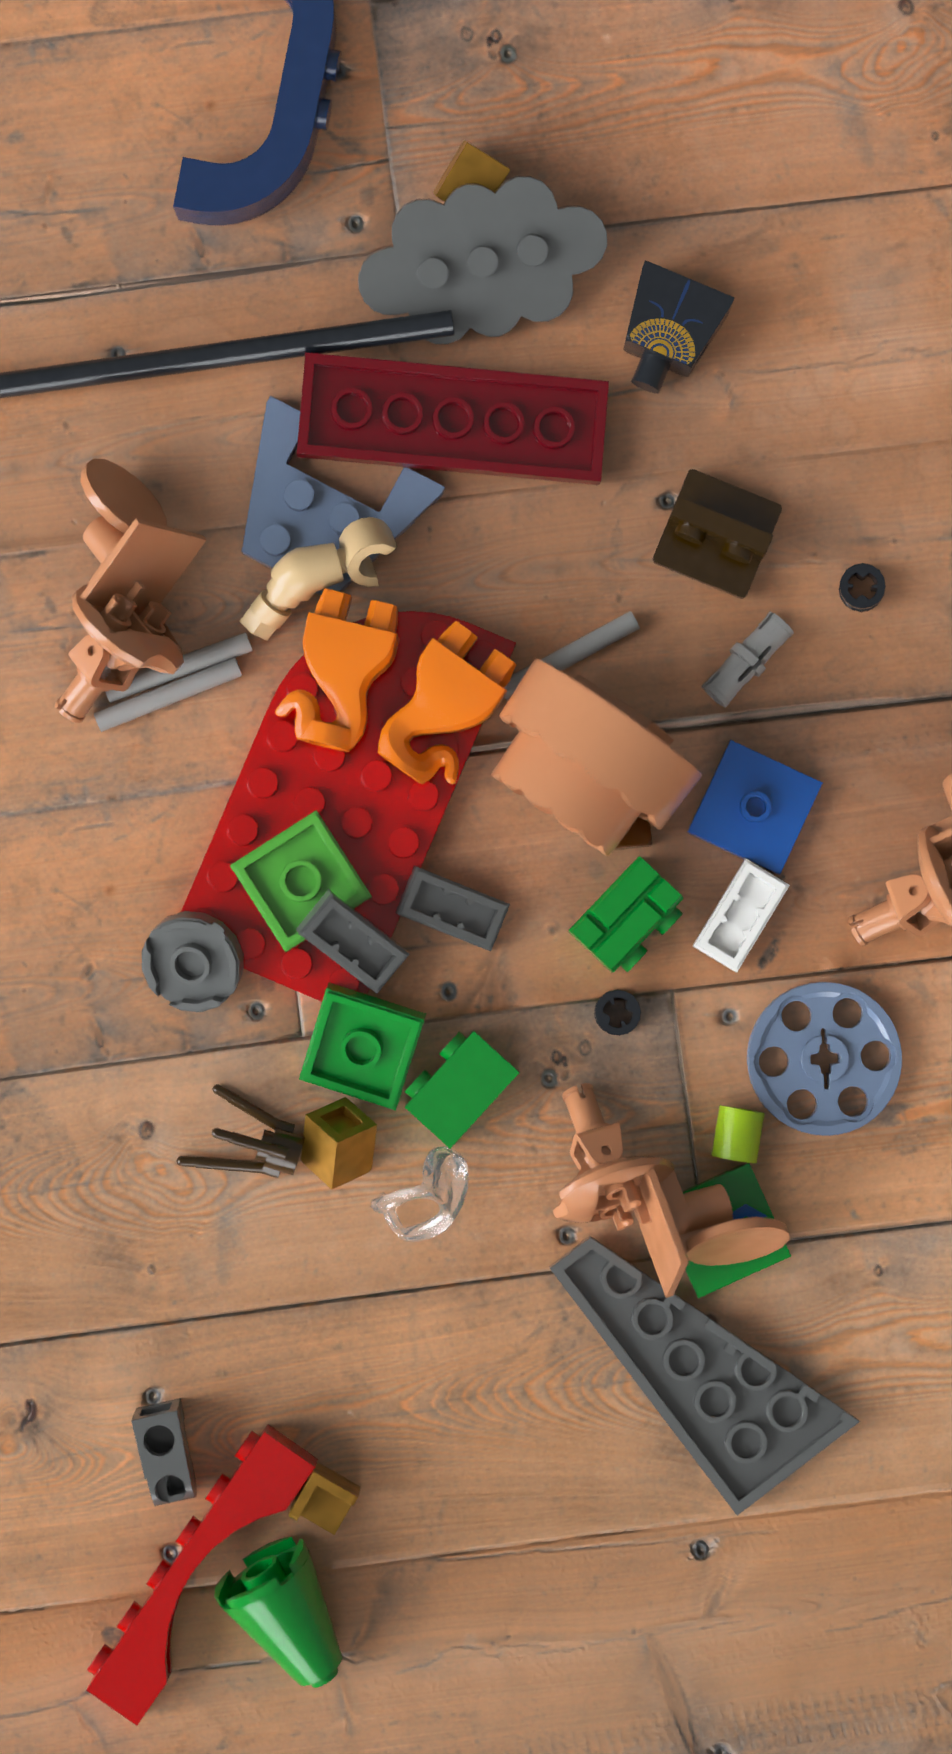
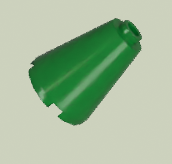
[214,1537,342,1688]

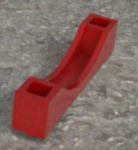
[86,1424,318,1726]

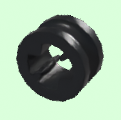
[839,563,886,612]
[594,990,641,1036]

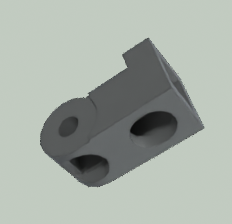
[131,1398,197,1506]

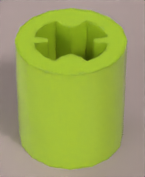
[711,1105,765,1164]

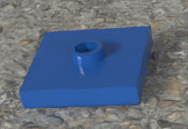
[687,740,823,875]

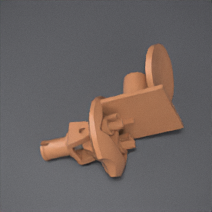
[55,458,206,723]
[848,774,952,946]
[553,1083,789,1298]

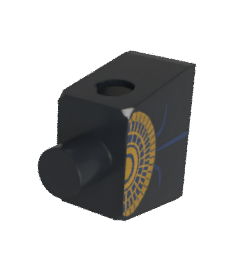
[623,260,735,393]

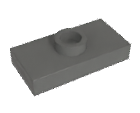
[395,866,510,951]
[296,889,409,993]

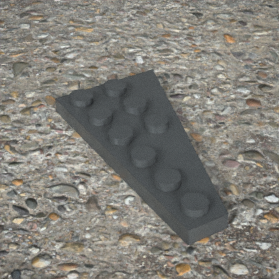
[549,1236,860,1516]

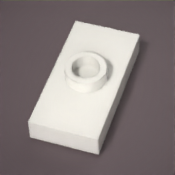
[693,859,790,972]

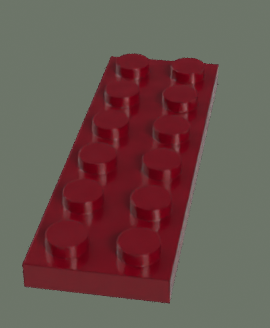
[297,352,609,485]

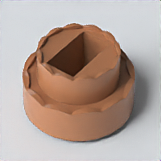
[491,659,702,857]

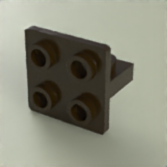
[652,469,782,599]

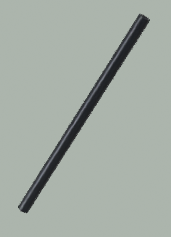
[0,310,455,399]

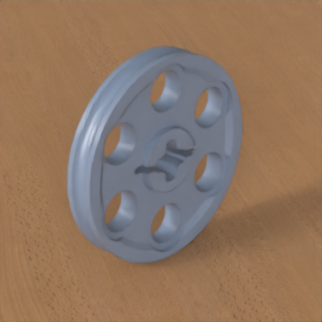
[747,982,902,1136]

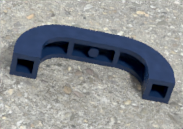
[173,0,341,225]

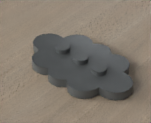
[358,176,607,344]

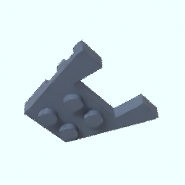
[242,396,445,595]

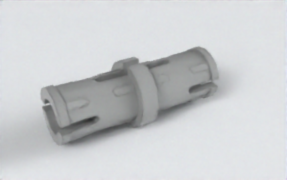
[701,611,794,708]

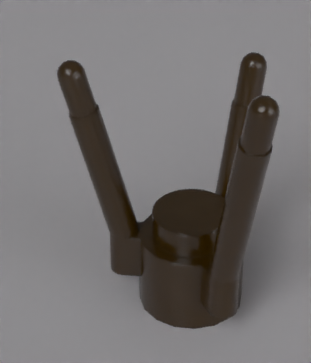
[177,1084,305,1178]

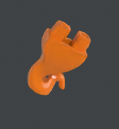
[275,588,400,752]
[377,621,517,784]

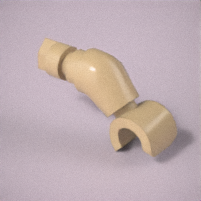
[239,517,397,640]

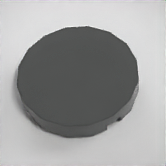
[142,911,244,1012]

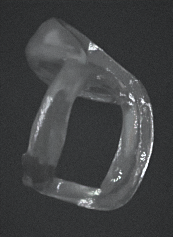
[371,1146,469,1242]

